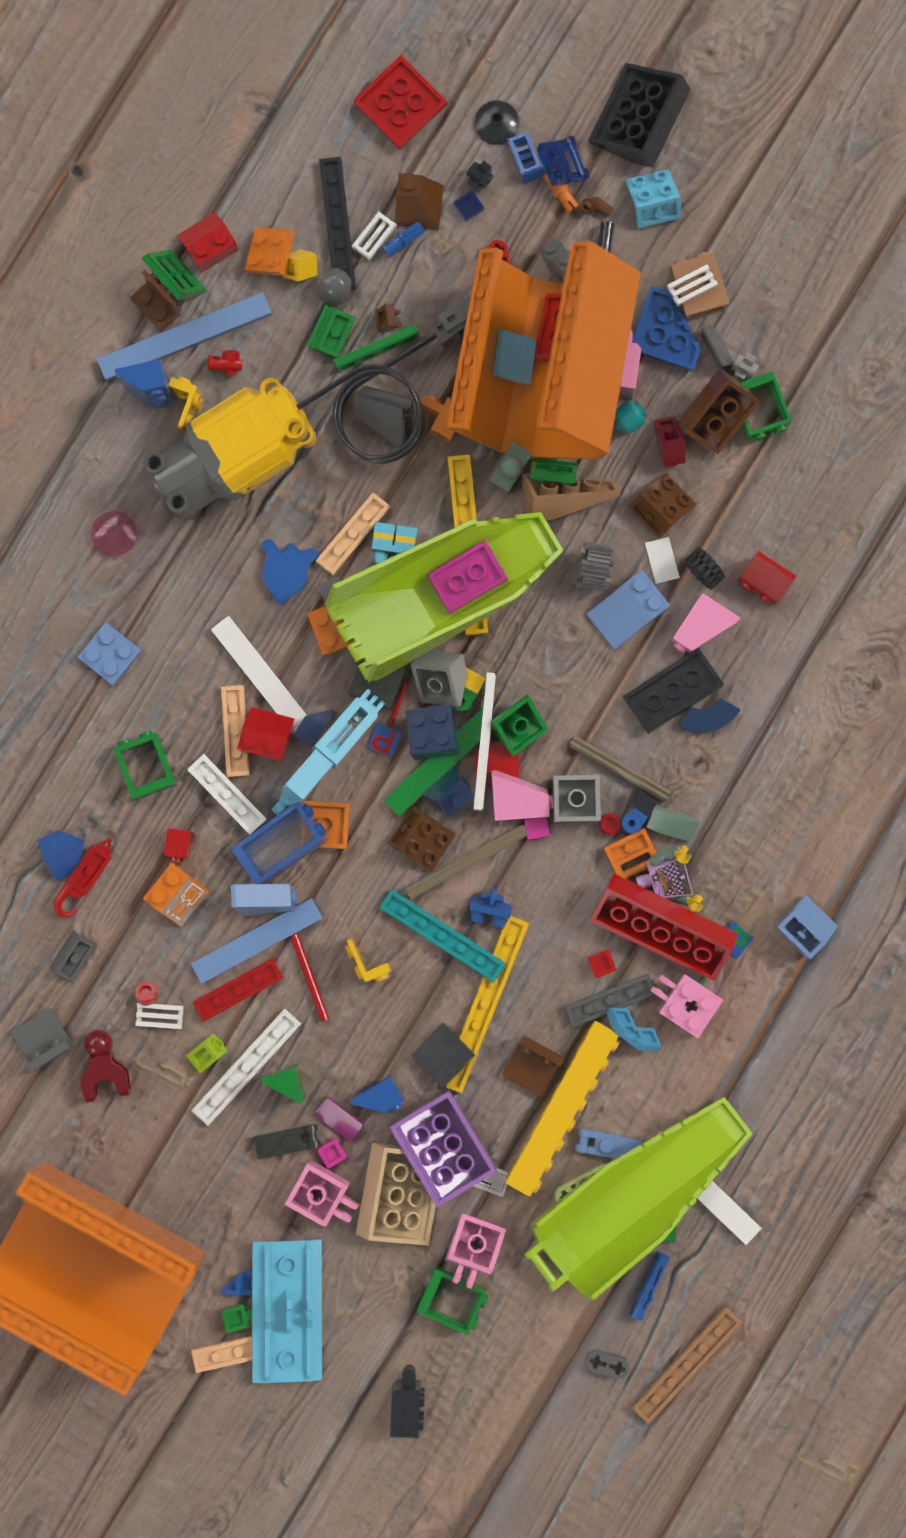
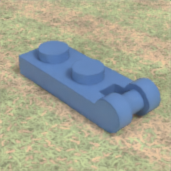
[575,1128,642,1159]

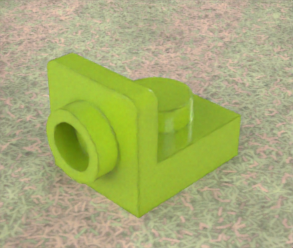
[186,1034,227,1073]

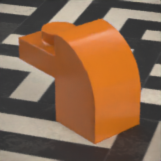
[420,395,457,444]

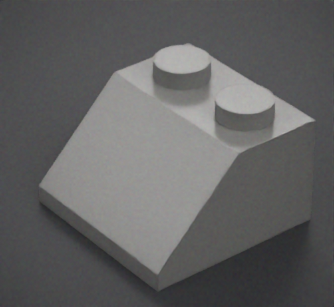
[411,650,467,707]

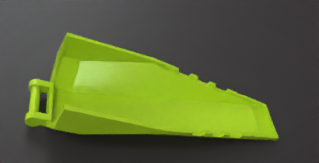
[524,1097,753,1300]

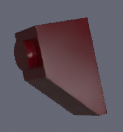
[654,416,686,467]

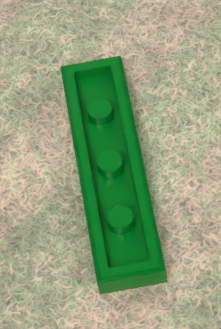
[333,324,419,373]

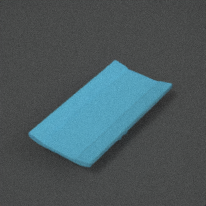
[252,1239,322,1383]

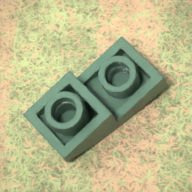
[647,805,700,841]

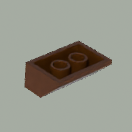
[677,368,761,454]

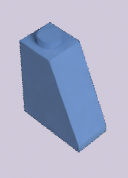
[231,884,298,916]

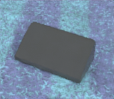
[700,325,734,370]
[49,930,97,983]

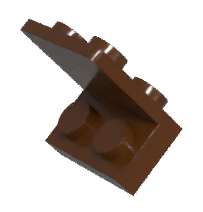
[130,270,181,332]
[628,473,696,539]
[387,806,455,872]
[502,1035,565,1097]

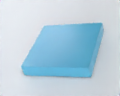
[493,330,536,385]

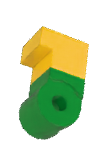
[453,668,486,712]

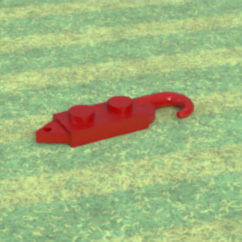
[54,838,112,918]

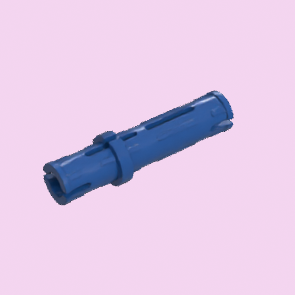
[629,1251,670,1321]

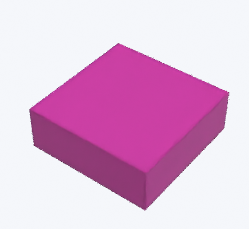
[524,817,550,840]
[316,1137,348,1169]

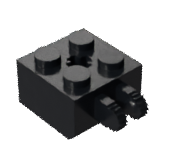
[390,1364,425,1438]

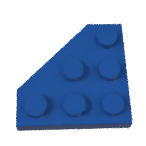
[632,286,701,372]

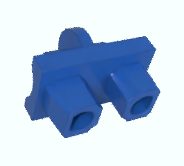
[469,888,512,928]

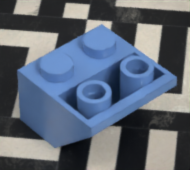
[774,894,838,959]

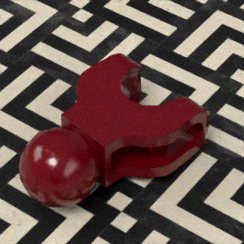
[80,1029,131,1103]

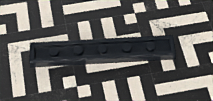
[319,156,356,290]

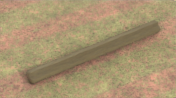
[405,825,528,899]

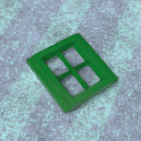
[141,249,207,300]

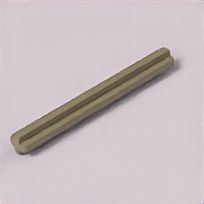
[569,736,671,801]

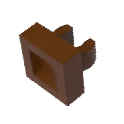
[375,304,402,333]

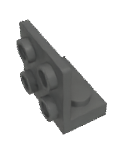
[11,1008,74,1073]

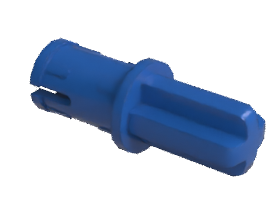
[382,222,424,258]

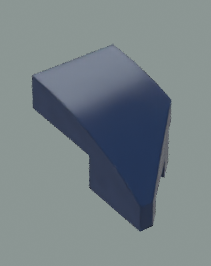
[293,710,335,747]

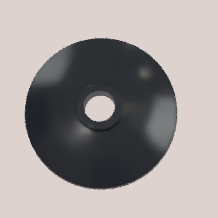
[475,100,519,144]

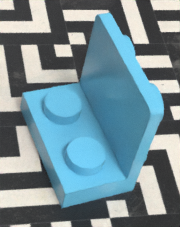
[626,170,682,229]

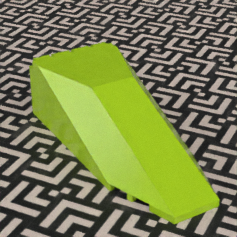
[325,512,564,682]

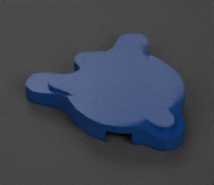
[262,539,318,605]

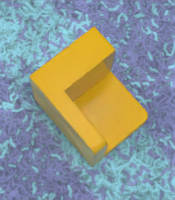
[283,249,318,282]

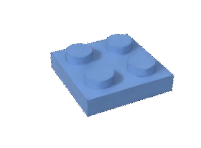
[77,622,142,686]

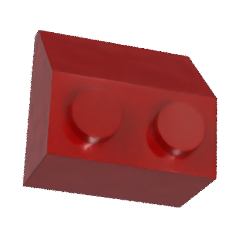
[177,212,239,273]
[737,551,796,605]
[237,707,295,762]

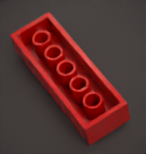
[590,873,738,981]

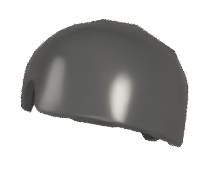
[317,268,352,305]

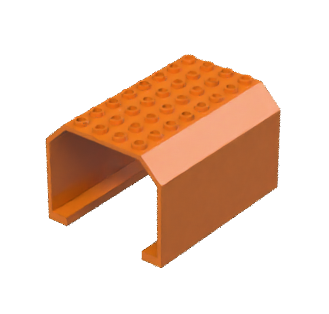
[446,241,641,459]
[0,1162,206,1396]

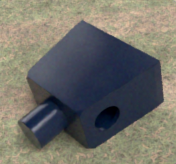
[422,766,474,816]

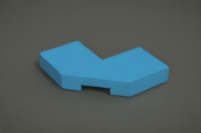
[606,1008,662,1052]

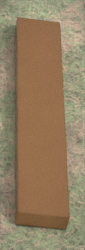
[631,1305,743,1425]

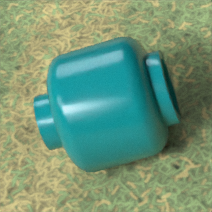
[614,400,647,434]

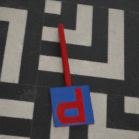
[367,681,408,758]

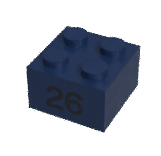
[405,704,459,760]

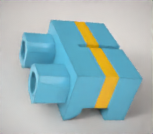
[372,522,418,564]

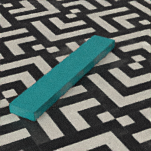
[379,889,507,982]

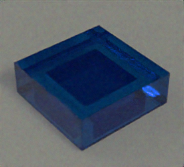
[453,190,484,222]

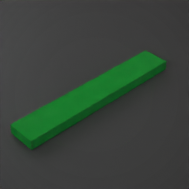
[384,707,494,817]

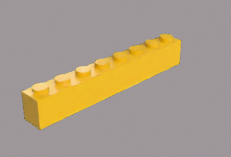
[505,1020,620,1197]

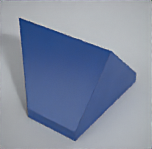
[38,830,85,881]

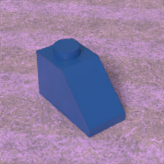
[350,1075,404,1113]

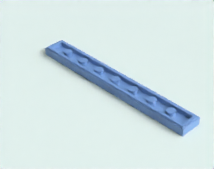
[97,292,272,381]

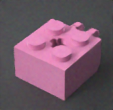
[618,330,641,399]
[651,974,723,1038]
[285,1160,359,1227]
[445,1214,506,1289]

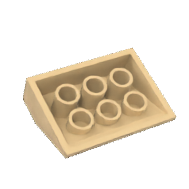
[356,1143,436,1246]

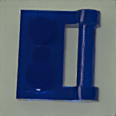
[537,136,590,186]

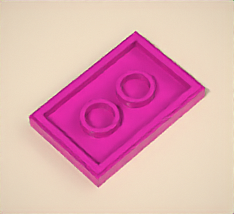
[427,540,509,614]

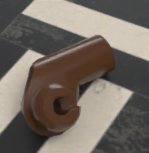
[580,196,614,217]

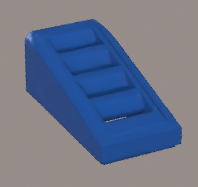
[507,132,544,184]

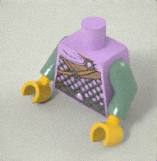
[636,845,703,912]

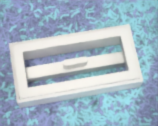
[352,211,397,262]
[667,264,718,306]
[135,1003,184,1029]

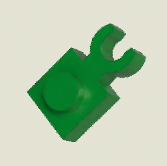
[220,1303,252,1334]

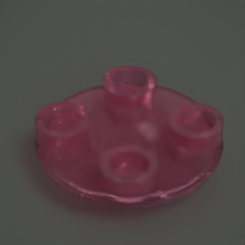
[91,511,137,556]

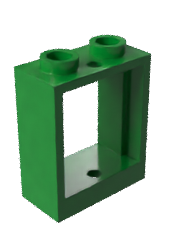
[740,371,792,442]
[113,730,178,801]
[417,1265,489,1335]

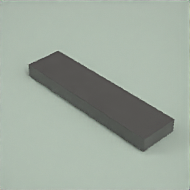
[563,973,655,1028]

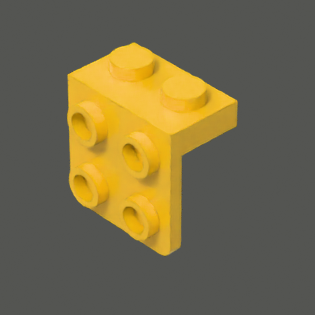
[168,377,204,436]
[345,938,392,983]

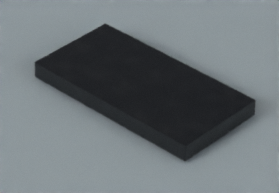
[623,648,724,734]

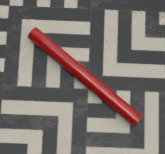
[290,933,330,1022]

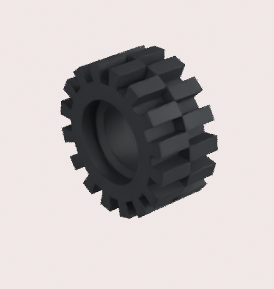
[684,547,725,590]

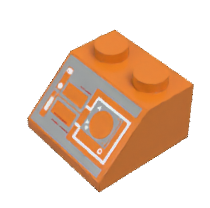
[143,863,210,927]

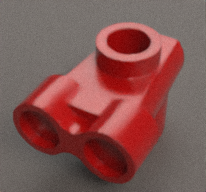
[207,350,243,375]

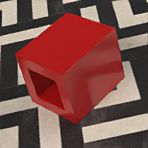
[164,828,193,862]

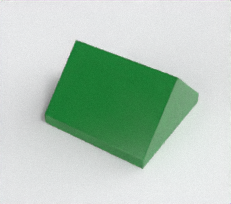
[491,694,548,756]
[260,1065,306,1104]

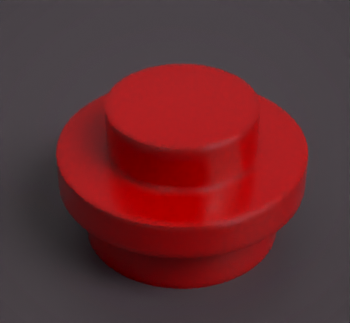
[599,813,621,836]

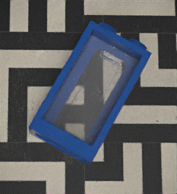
[232,802,328,884]

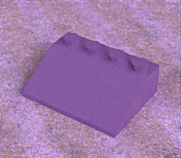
[390,1089,497,1207]

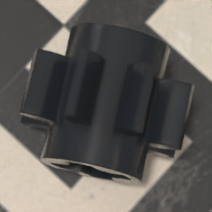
[466,160,494,190]

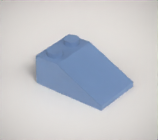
[587,570,670,650]

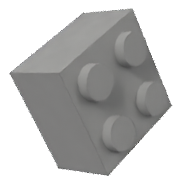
[552,775,601,823]

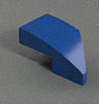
[220,1270,252,1296]

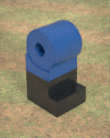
[621,790,658,833]

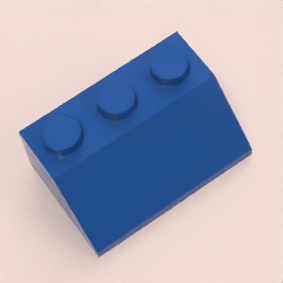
[114,359,174,408]

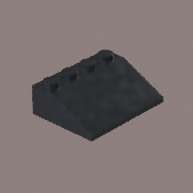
[588,63,691,168]

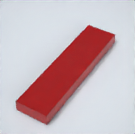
[193,958,284,1022]

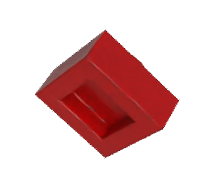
[587,949,617,979]

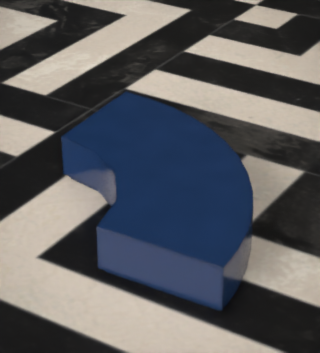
[679,699,741,733]

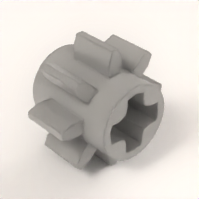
[731,353,759,382]

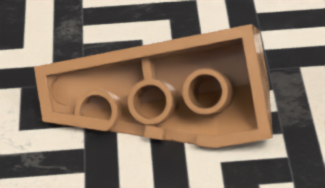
[521,473,621,520]

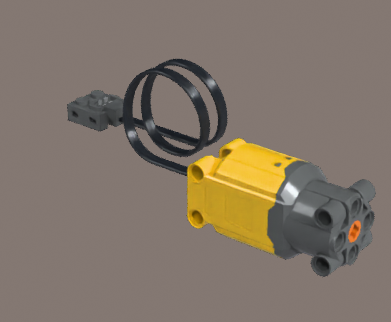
[143,295,471,520]

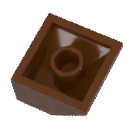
[395,173,444,230]

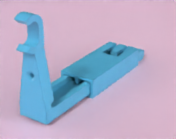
[271,689,385,815]

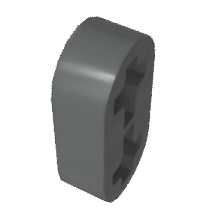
[585,1349,629,1379]

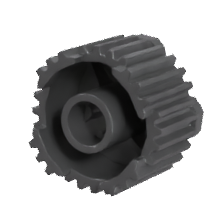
[576,542,615,591]

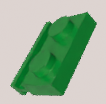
[307,304,356,359]
[530,458,577,485]

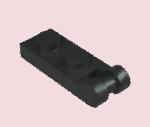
[253,1123,321,1160]

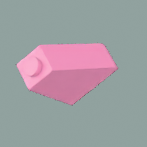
[671,593,740,653]
[491,770,554,821]

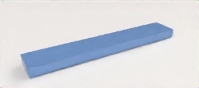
[191,898,322,984]

